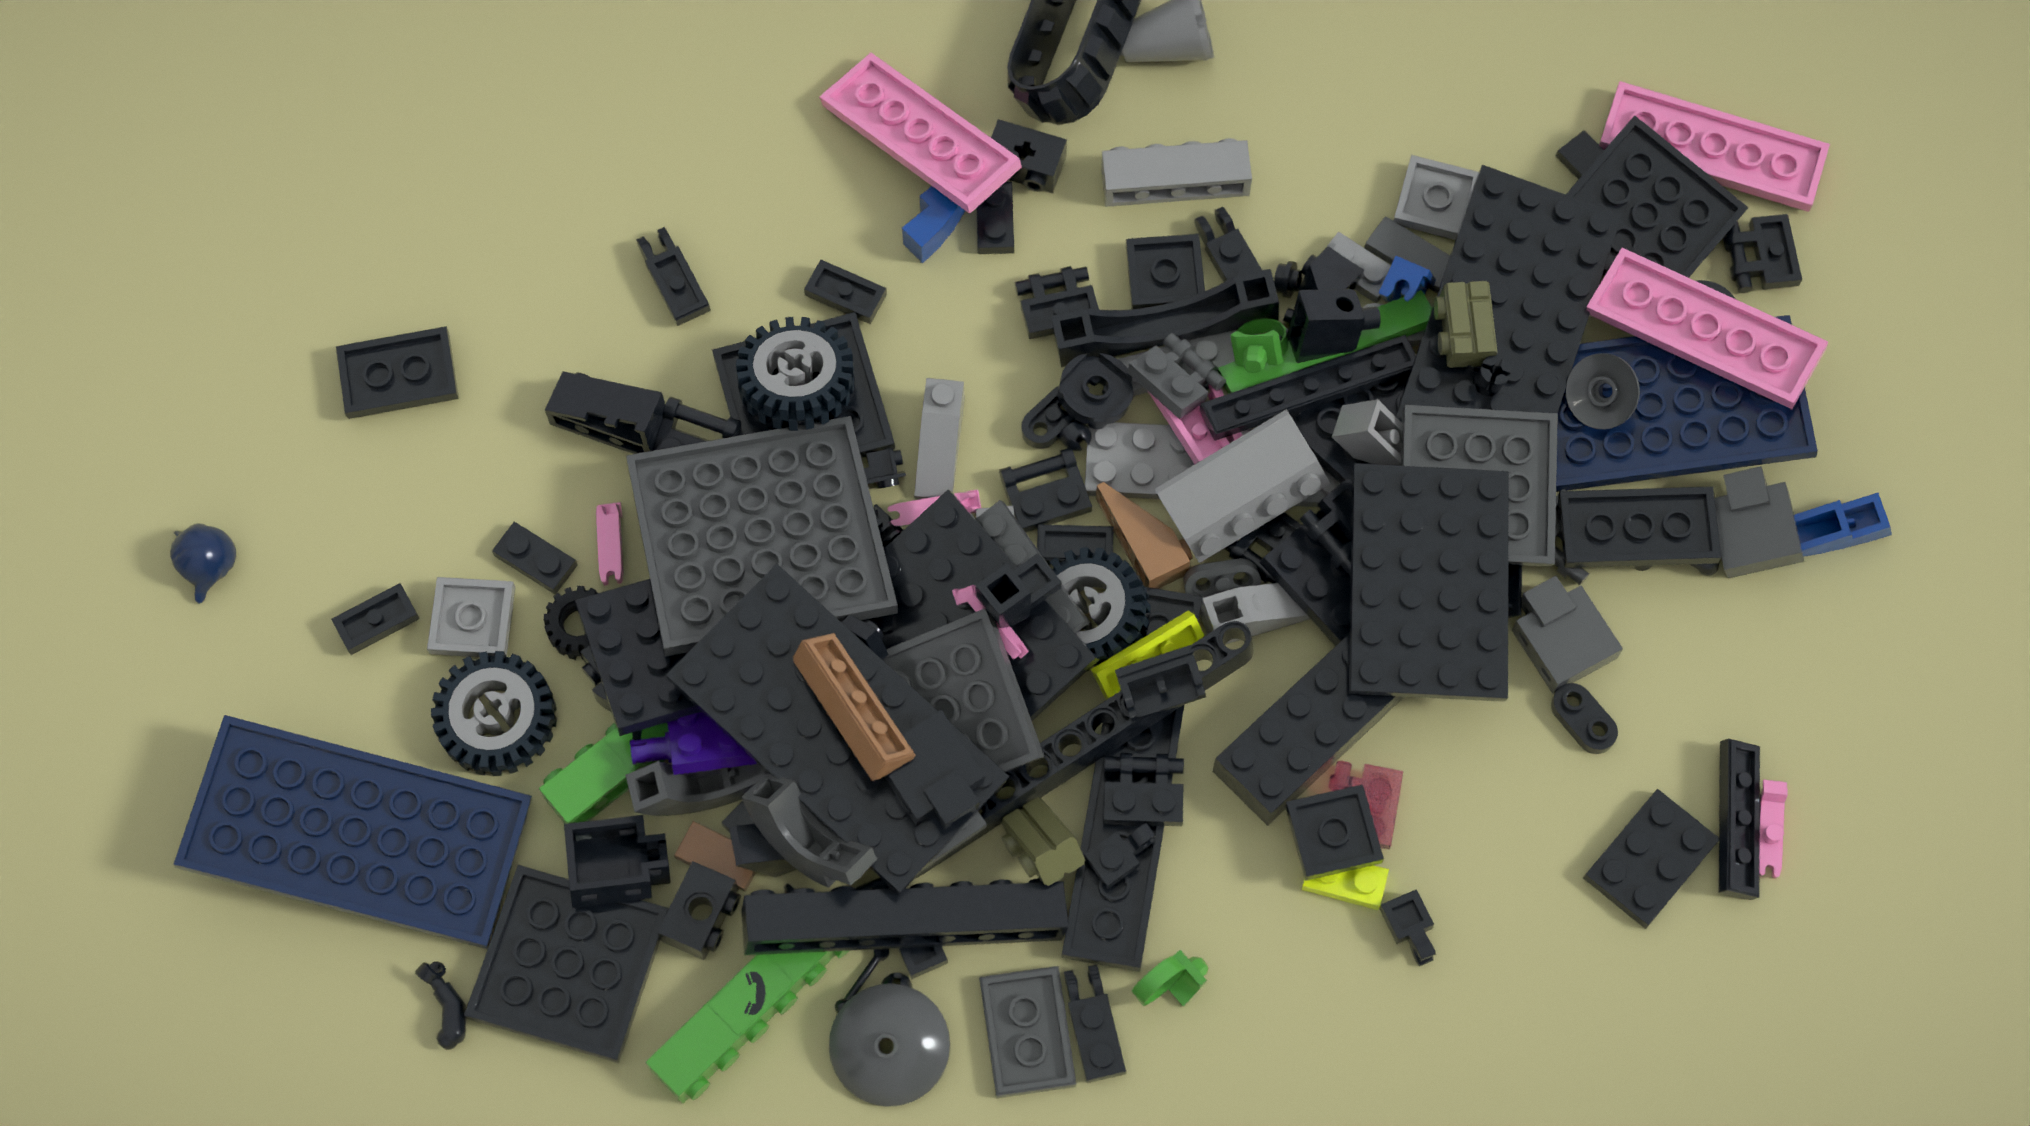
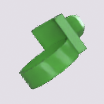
[1230,318,1289,373]
[1132,950,1208,1006]

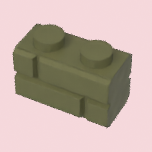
[1434,281,1498,368]
[1002,797,1085,886]

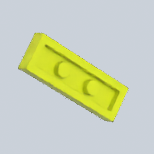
[1091,610,1205,700]

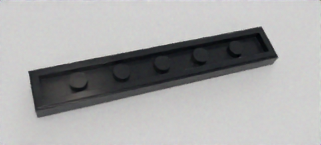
[1199,335,1416,441]

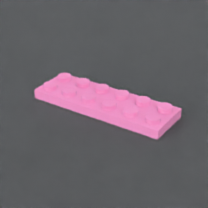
[820,53,1022,214]
[1599,81,1830,212]
[1586,248,1828,409]

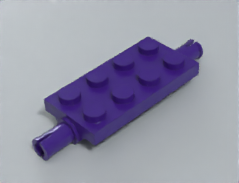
[630,712,758,775]

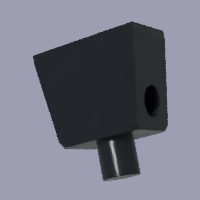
[1287,289,1381,363]

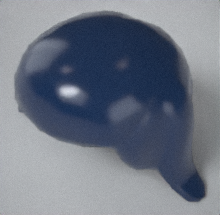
[170,523,236,604]

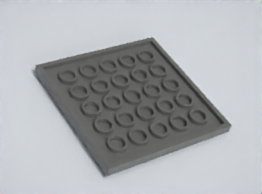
[626,416,898,656]

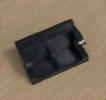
[1115,645,1206,722]

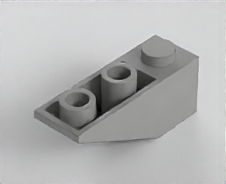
[1200,583,1310,644]

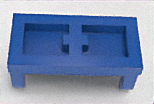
[1378,256,1436,303]

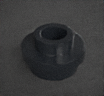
[1274,261,1303,298]

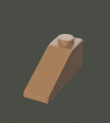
[1096,482,1193,589]

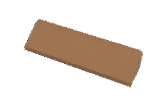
[793,633,916,780]

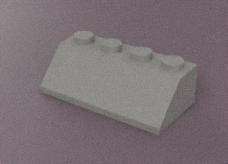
[1154,409,1330,563]

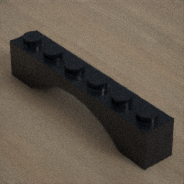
[1051,269,1279,367]

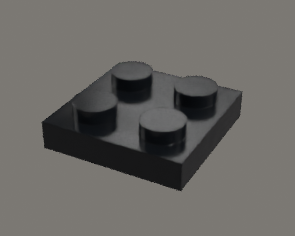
[1126,234,1205,309]
[1285,784,1384,881]

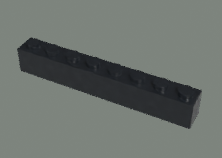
[741,878,1069,955]

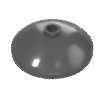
[829,984,950,1106]

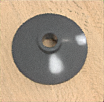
[1566,353,1640,429]

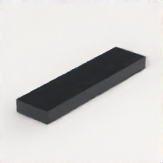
[1719,738,1760,900]

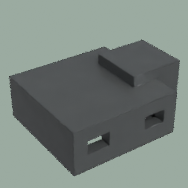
[1714,466,1805,579]
[1512,576,1623,694]

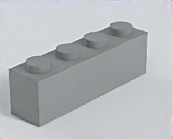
[1101,138,1252,207]

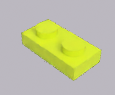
[1302,865,1389,910]

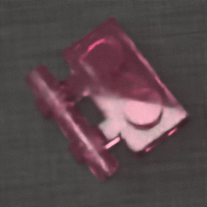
[1328,761,1403,850]

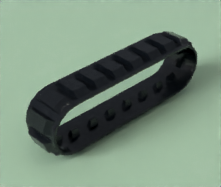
[1007,0,1141,125]

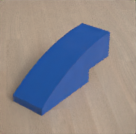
[902,186,965,264]
[1794,492,1892,557]

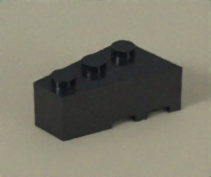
[545,371,666,454]

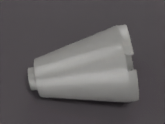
[1120,0,1214,62]

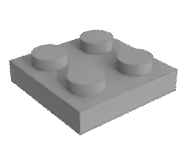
[1393,155,1478,240]
[427,577,515,657]

